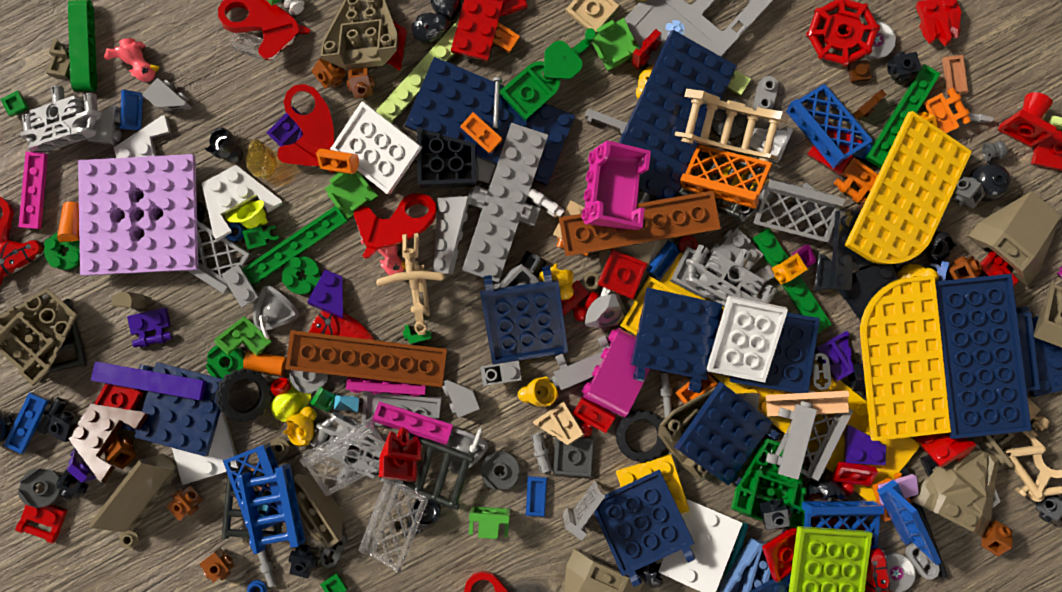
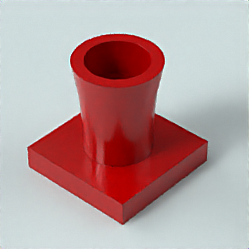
[998,92,1057,147]

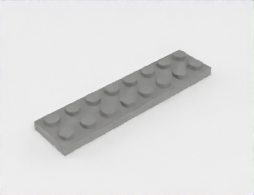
[462,123,548,283]

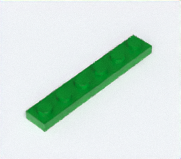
[865,64,941,168]
[243,206,348,286]
[752,228,831,333]

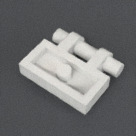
[528,189,565,218]

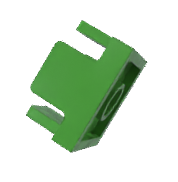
[592,18,640,72]
[324,171,378,220]
[469,506,510,539]

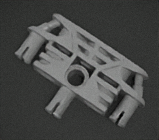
[20,86,102,153]
[685,245,777,307]
[311,412,392,484]

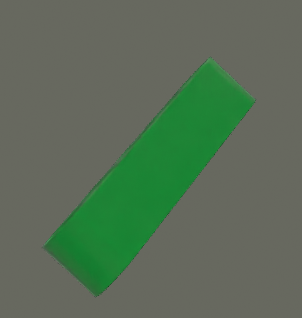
[67,0,97,93]

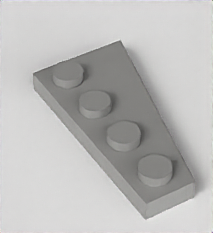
[433,196,472,274]
[361,391,442,427]

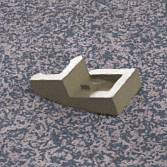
[46,38,70,80]

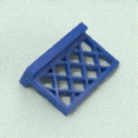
[786,84,873,169]
[223,443,284,532]
[877,480,941,566]
[802,501,885,550]

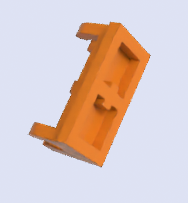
[460,112,504,153]

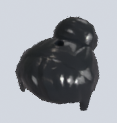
[430,0,460,21]
[412,12,450,44]
[205,127,244,162]
[924,230,958,264]
[808,469,845,501]
[408,498,441,535]
[636,562,663,588]

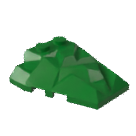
[731,439,806,529]

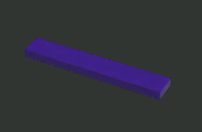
[91,361,206,400]

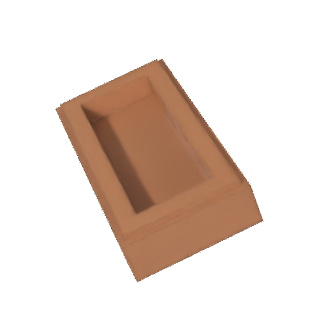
[942,55,969,96]

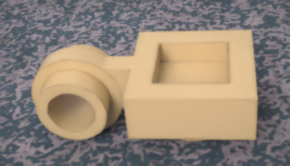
[1027,397,1050,431]

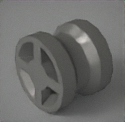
[982,140,1007,161]

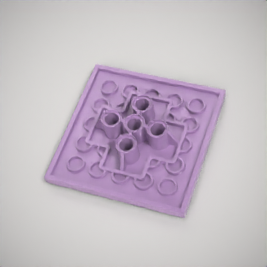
[78,154,198,276]

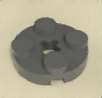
[711,100,748,139]
[481,450,519,490]
[18,468,61,508]

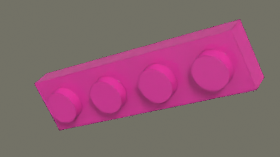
[19,151,48,229]
[346,377,425,397]
[372,401,453,445]

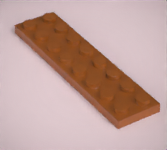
[559,191,721,257]
[285,330,447,387]

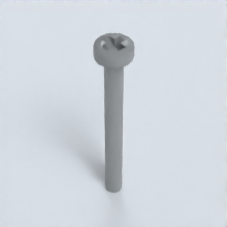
[493,77,503,129]

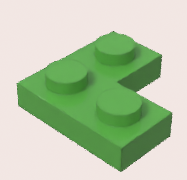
[214,316,271,356]

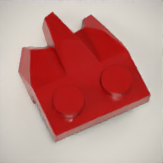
[915,0,961,46]
[379,427,421,482]
[914,433,977,468]

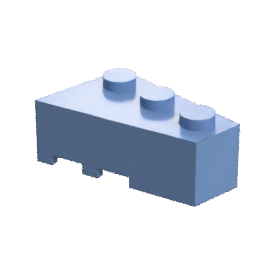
[717,538,771,592]

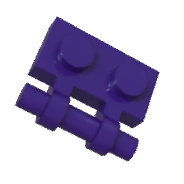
[127,308,173,348]

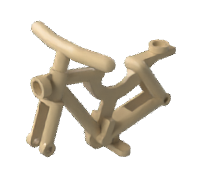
[376,233,445,335]
[1003,429,1062,502]

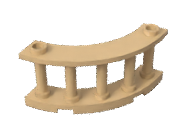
[675,89,790,162]

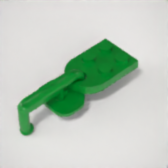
[499,28,596,121]

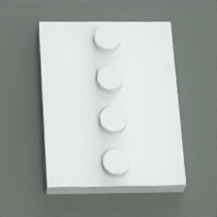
[330,102,422,195]
[707,296,788,382]
[172,411,240,485]
[658,499,742,592]

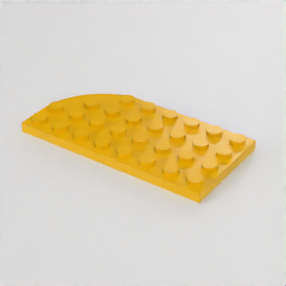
[845,111,972,264]
[860,275,951,441]

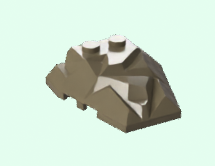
[0,289,78,386]
[911,447,999,537]

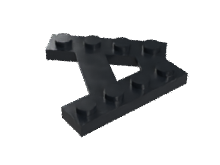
[830,200,909,290]

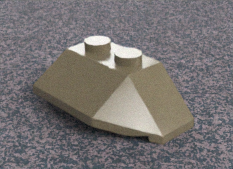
[293,473,343,548]

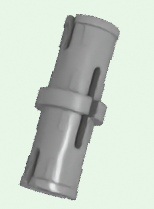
[530,432,552,473]

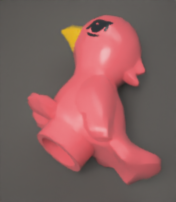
[104,38,160,82]
[360,239,406,275]

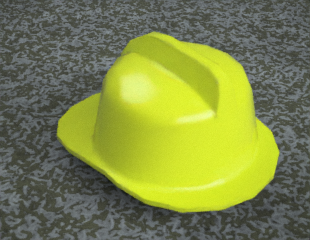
[225,200,267,229]
[271,381,312,422]

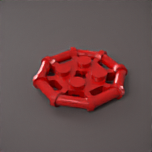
[806,0,880,67]

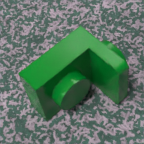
[403,324,434,344]

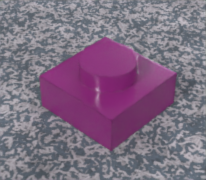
[791,244,816,268]

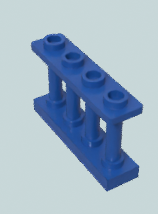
[238,464,306,554]

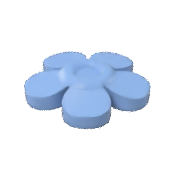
[665,20,685,35]

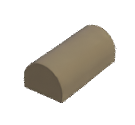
[111,292,147,309]

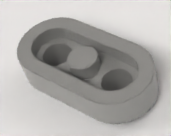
[753,76,778,111]
[905,543,939,580]

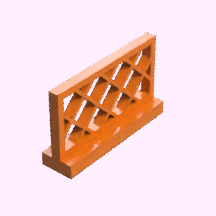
[680,145,772,209]

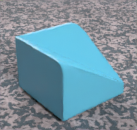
[334,395,359,412]

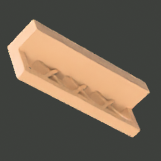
[766,391,849,417]

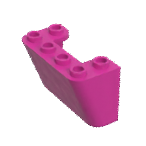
[581,140,651,230]
[582,328,650,418]

